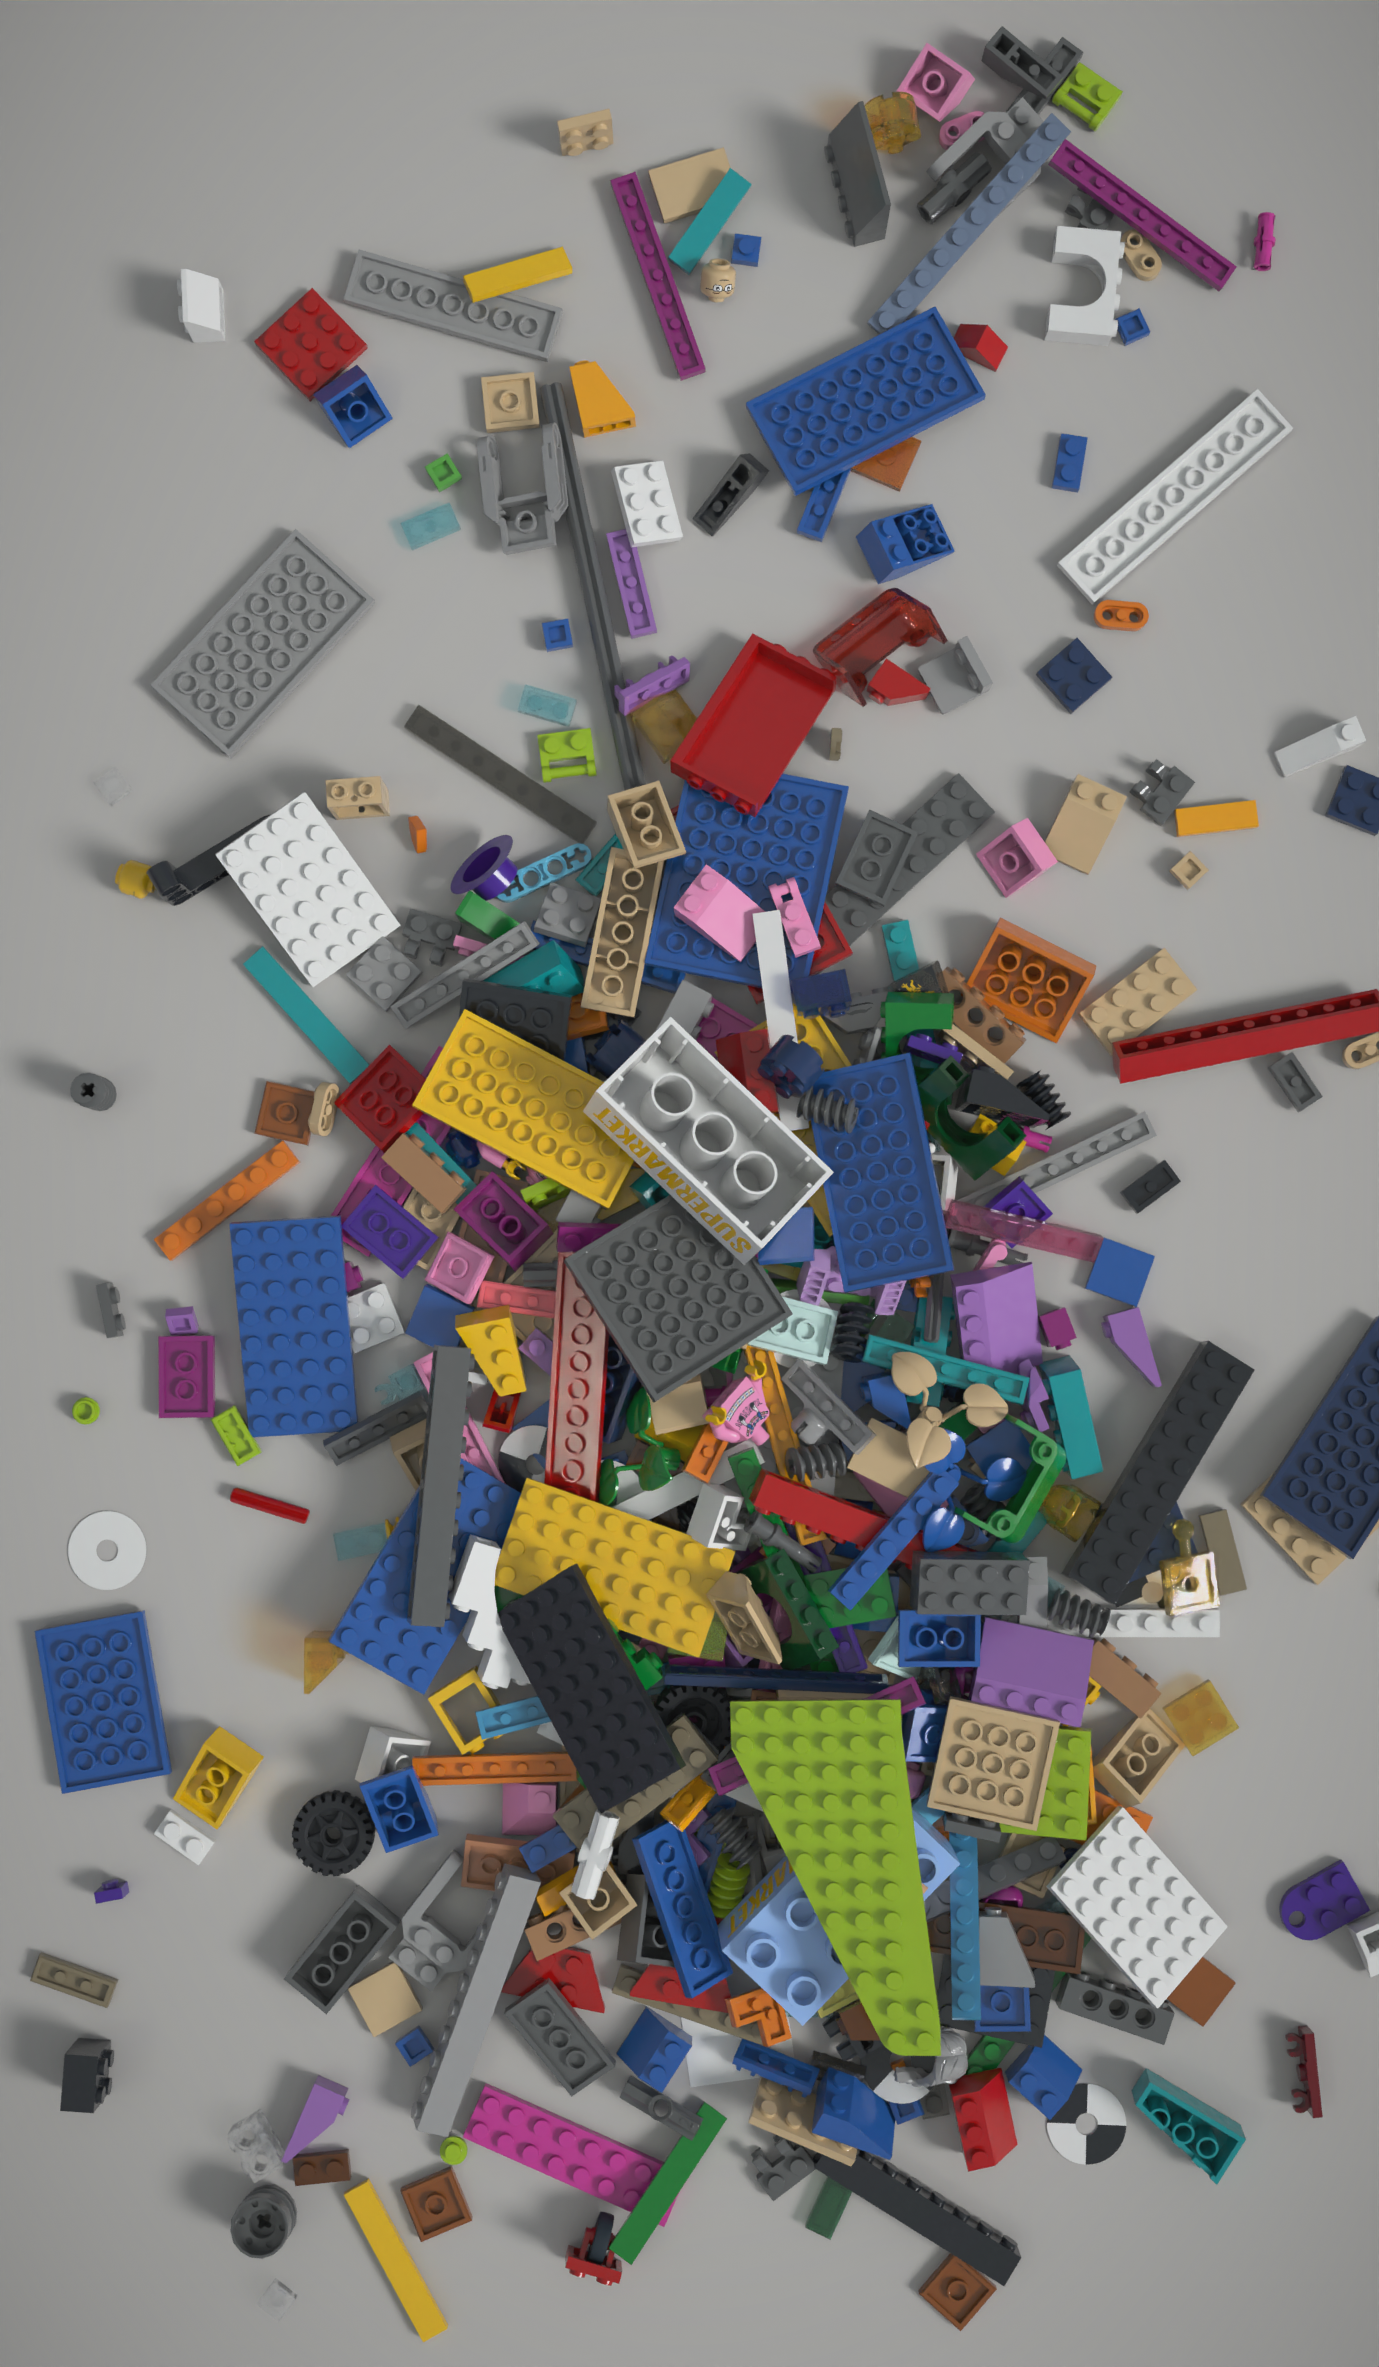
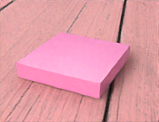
[425,1231,494,1305]

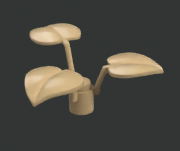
[891,1352,1009,1469]

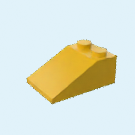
[173,1726,264,1829]

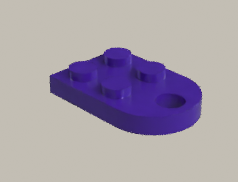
[1279,1860,1371,1940]

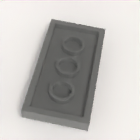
[504,1978,616,2097]

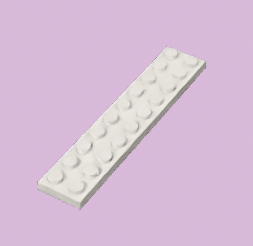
[1057,389,1293,605]

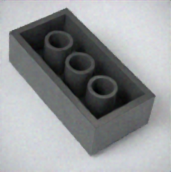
[910,1551,1030,1615]
[284,1884,401,2015]

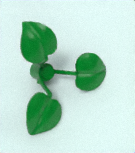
[599,1387,681,1505]

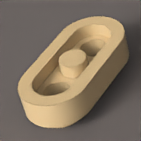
[1120,229,1162,281]
[1342,1032,1379,1070]
[308,1082,340,1136]

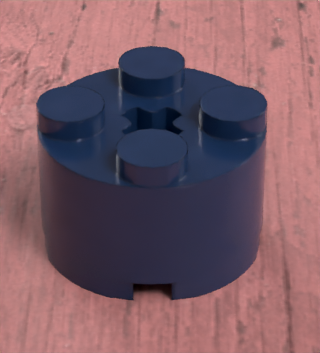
[586,1019,646,1079]
[757,1035,825,1099]

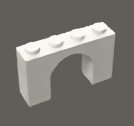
[1044,226,1125,346]

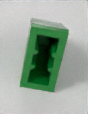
[455,891,520,941]

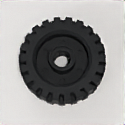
[655,1685,732,1755]
[292,1790,375,1876]

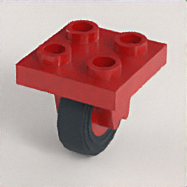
[565,2212,622,2286]

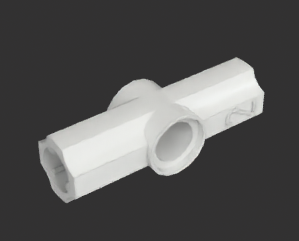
[571,1809,620,1900]

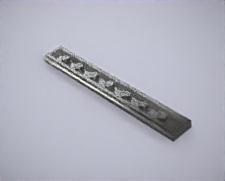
[404,705,597,844]

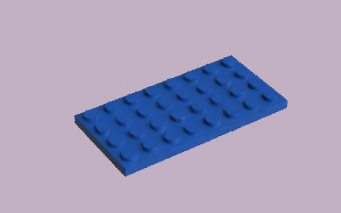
[746,306,986,496]
[811,1053,954,1293]
[229,1215,358,1437]
[328,1458,521,1695]

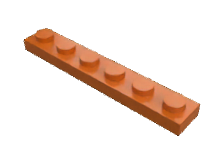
[154,1140,300,1261]
[412,1751,578,1786]

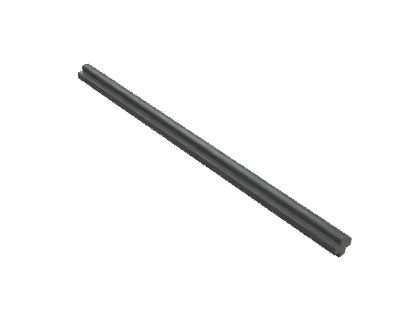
[540,382,646,791]

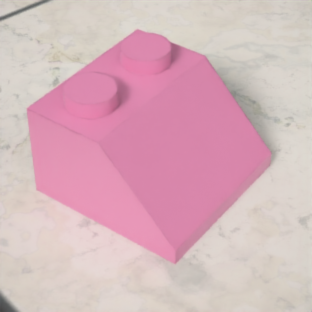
[896,43,975,122]
[976,818,1058,898]

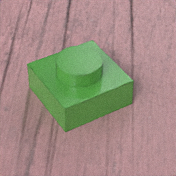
[425,453,462,493]

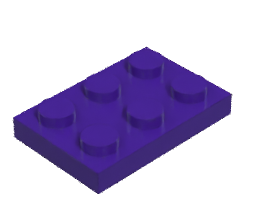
[341,1185,439,1279]

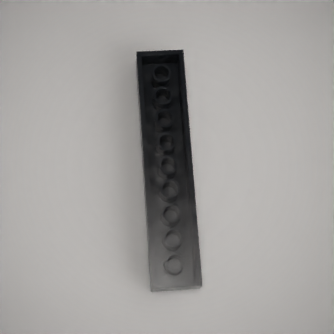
[1061,1341,1255,1605]

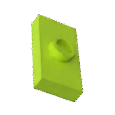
[210,1405,262,1466]

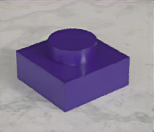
[94,1879,129,1904]

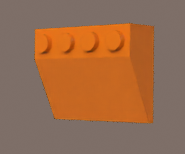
[961,917,1096,1043]

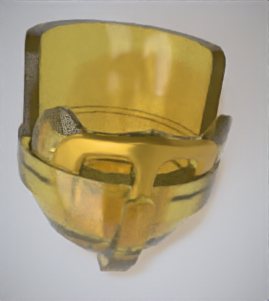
[1041,1484,1101,1542]

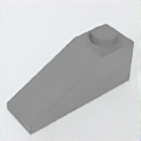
[1017,1557,1048,1630]

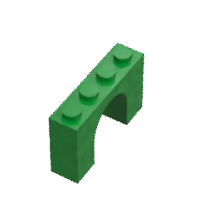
[880,992,954,1105]

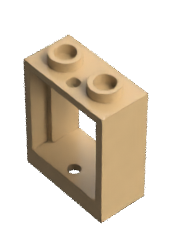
[325,776,390,820]

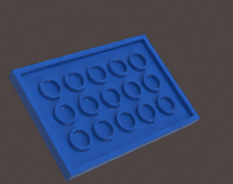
[35,1610,172,1794]

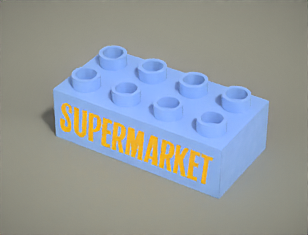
[718,1807,960,2026]

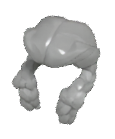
[894,2026,968,2087]

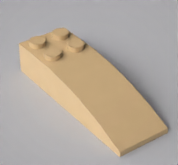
[581,847,664,1018]

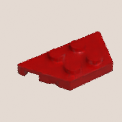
[501,1947,605,2014]
[629,1964,731,2013]

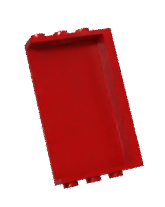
[670,633,837,817]

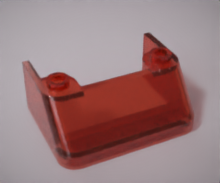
[813,588,948,707]

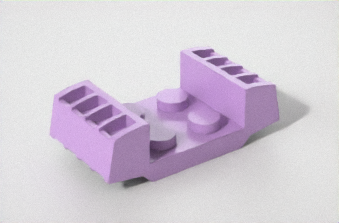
[796,1246,907,1315]

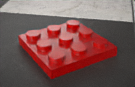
[254,288,368,402]
[334,1044,426,1153]

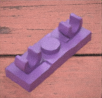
[614,655,690,716]

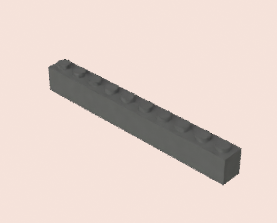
[407,1345,475,1627]

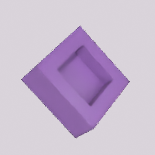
[165,1306,199,1336]

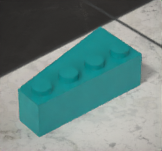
[1039,1355,1104,1479]
[1131,2068,1246,2185]

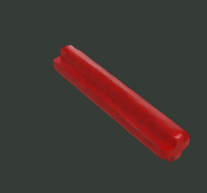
[230,1488,310,1524]

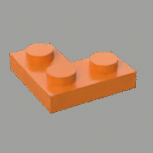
[725,1987,792,2047]

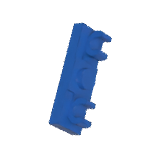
[732,2038,820,2098]

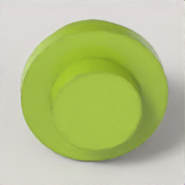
[72,1397,100,1425]
[440,2136,468,2165]

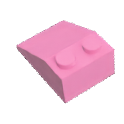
[674,864,765,963]

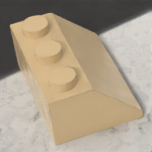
[706,1571,782,1665]

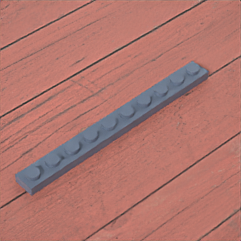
[867,113,1071,335]

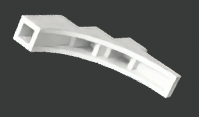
[448,1534,531,1689]

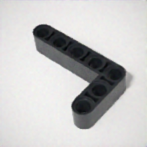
[146,815,270,906]

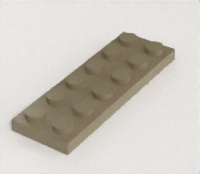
[552,1714,718,1851]

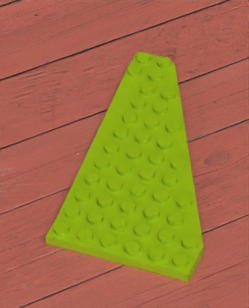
[730,1699,941,2056]

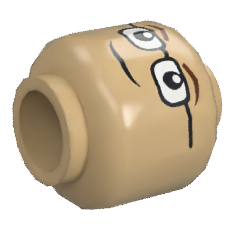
[700,258,736,302]

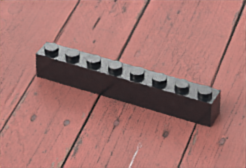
[813,2149,1021,2286]

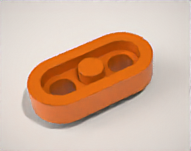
[1094,600,1149,631]

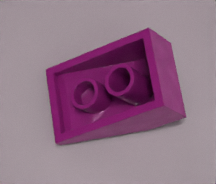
[454,1171,554,1272]

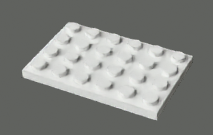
[215,791,401,987]
[1046,1806,1228,2009]

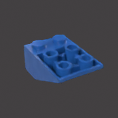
[856,504,955,584]

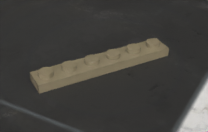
[612,1964,763,2045]

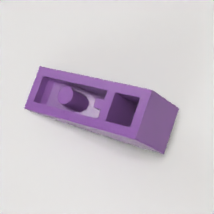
[1101,1307,1162,1387]
[281,2075,350,2163]

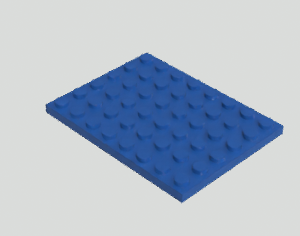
[644,774,849,997]

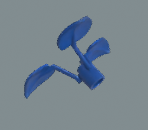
[923,1428,1026,1552]

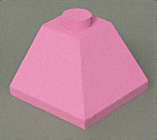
[502,1782,558,1835]

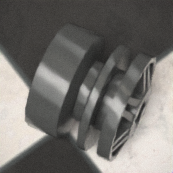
[230,2185,297,2259]

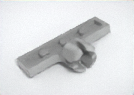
[781,1359,876,1455]

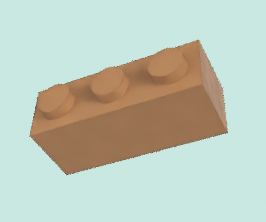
[381,1133,467,1213]
[1089,1637,1162,1719]

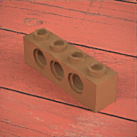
[924,966,1026,1064]
[524,1879,626,1961]

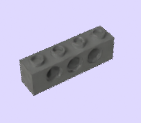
[1055,1971,1175,2045]

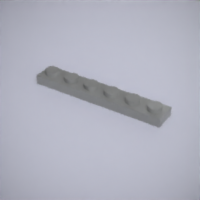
[390,921,540,1029]

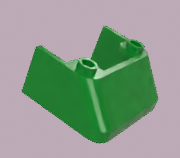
[947,1414,1066,1543]

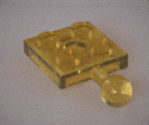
[1159,1519,1220,1616]

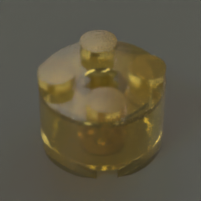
[864,92,921,154]

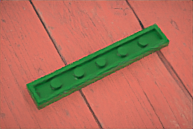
[608,2101,727,2265]

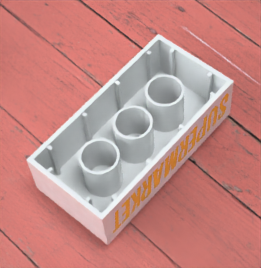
[583,1017,834,1265]

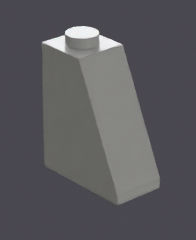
[979,1907,1035,1988]

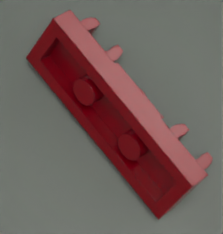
[1285,2025,1323,2118]

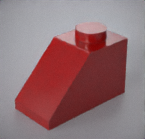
[866,658,931,706]

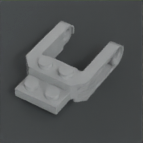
[926,97,1044,218]
[477,422,569,555]
[388,1850,483,1992]

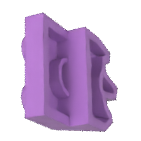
[1018,1359,1049,1432]

